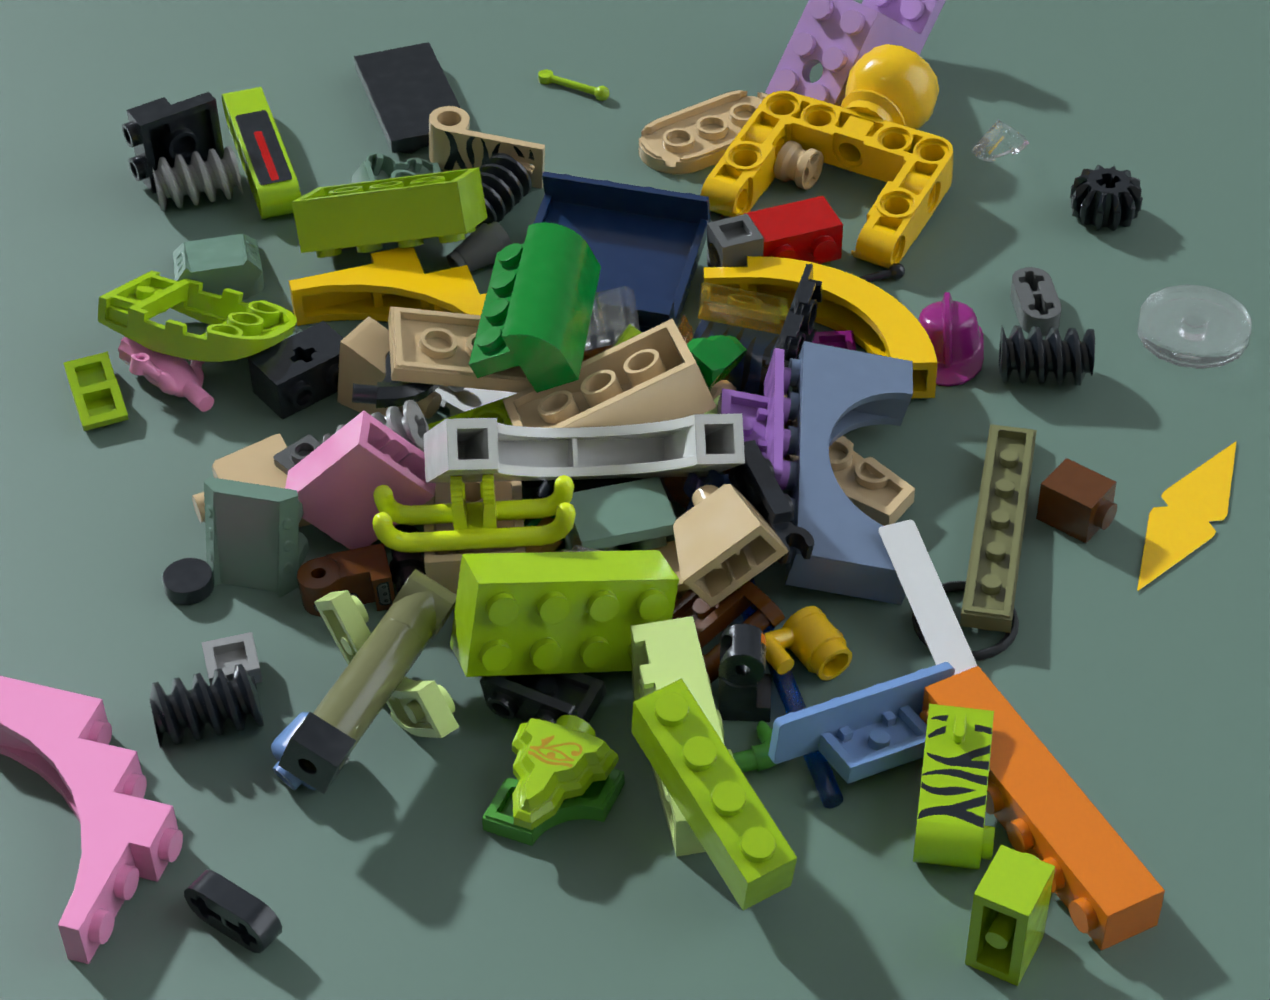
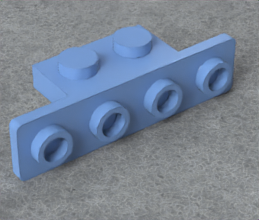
[768,662,955,784]

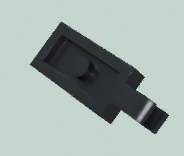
[728,440,814,564]

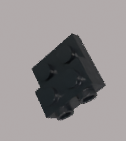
[122,92,224,194]

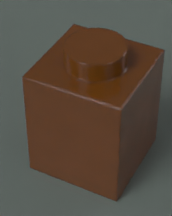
[1036,458,1117,543]

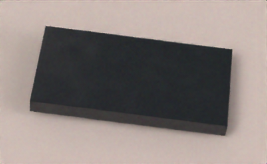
[354,42,460,153]

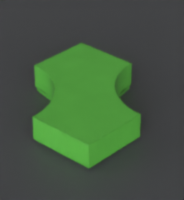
[482,768,625,846]

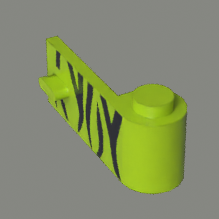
[913,704,995,870]

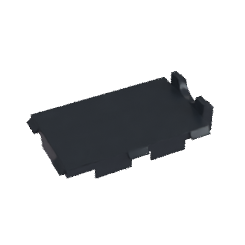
[762,263,822,395]

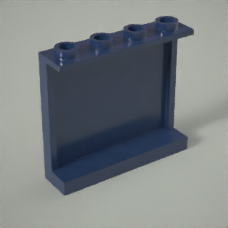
[533,172,711,334]

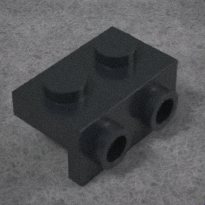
[480,672,607,723]

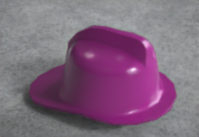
[918,292,984,386]

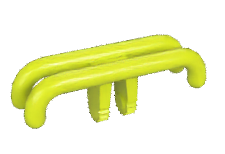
[372,474,576,553]

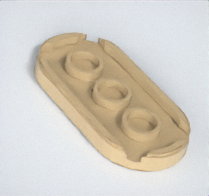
[639,90,768,174]

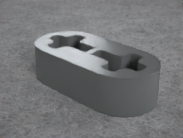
[1010,267,1061,336]

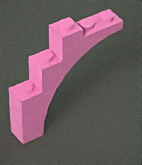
[0,676,183,964]

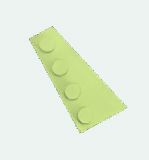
[631,616,734,857]

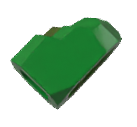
[687,335,747,391]

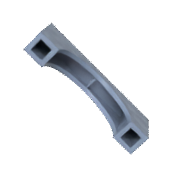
[785,341,913,605]

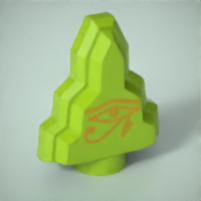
[512,715,619,830]

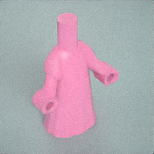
[118,337,214,412]

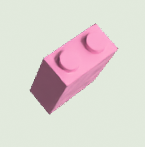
[285,410,436,550]

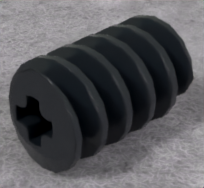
[476,153,532,229]
[999,325,1095,386]
[150,664,264,748]

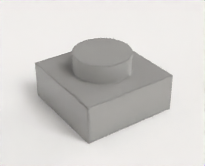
[201,632,263,685]

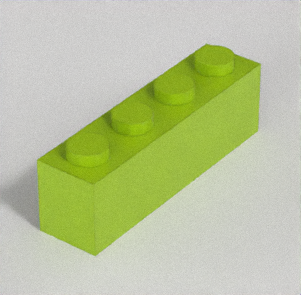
[631,678,797,911]

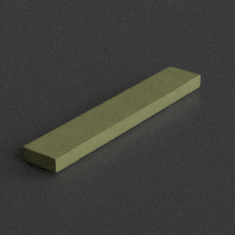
[960,425,1037,633]

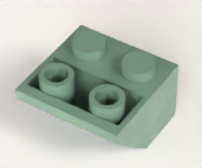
[564,476,676,552]

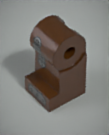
[297,543,395,617]

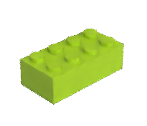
[292,167,487,258]
[450,550,679,677]

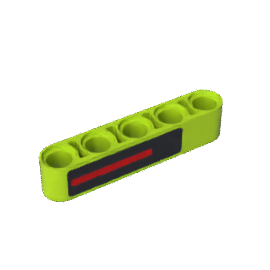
[221,87,301,219]

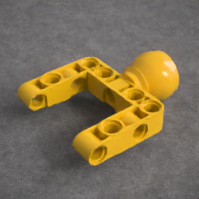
[700,44,954,269]

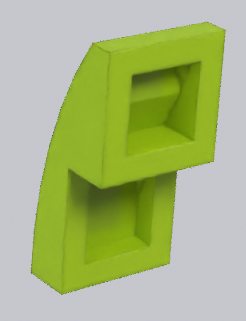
[63,351,129,431]

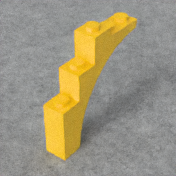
[289,247,487,326]

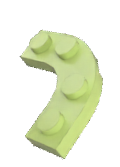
[314,590,459,738]

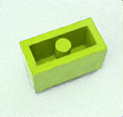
[965,845,1055,986]

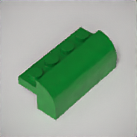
[469,222,601,393]

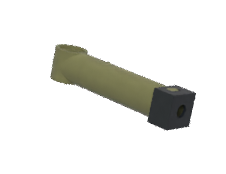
[278,569,457,794]

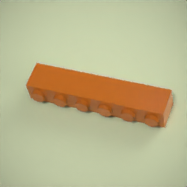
[919,666,1165,951]

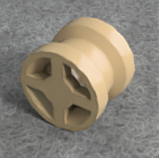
[774,140,824,190]

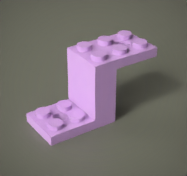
[765,0,946,106]

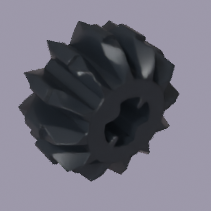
[1070,165,1143,231]

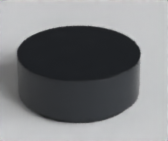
[162,558,214,605]

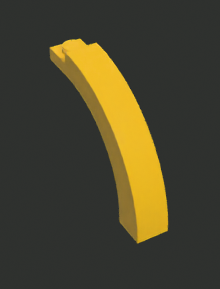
[704,256,938,398]

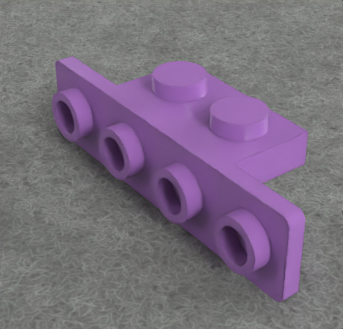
[717,348,791,490]

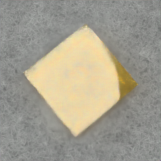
[698,282,789,334]

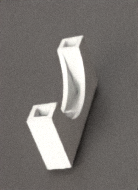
[424,413,745,483]

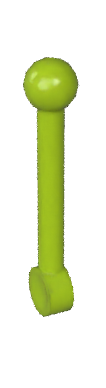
[538,69,610,101]

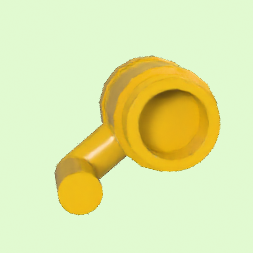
[765,606,852,680]

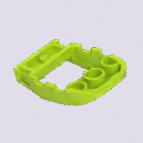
[98,270,297,362]

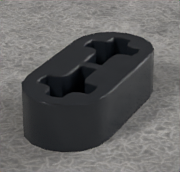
[184,870,282,953]

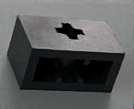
[248,321,343,420]

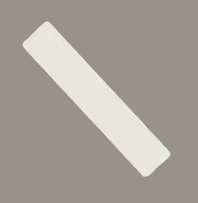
[878,520,977,675]

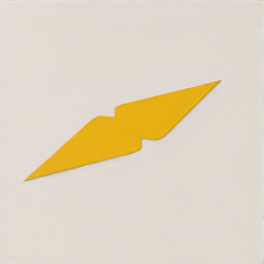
[1137,441,1237,592]

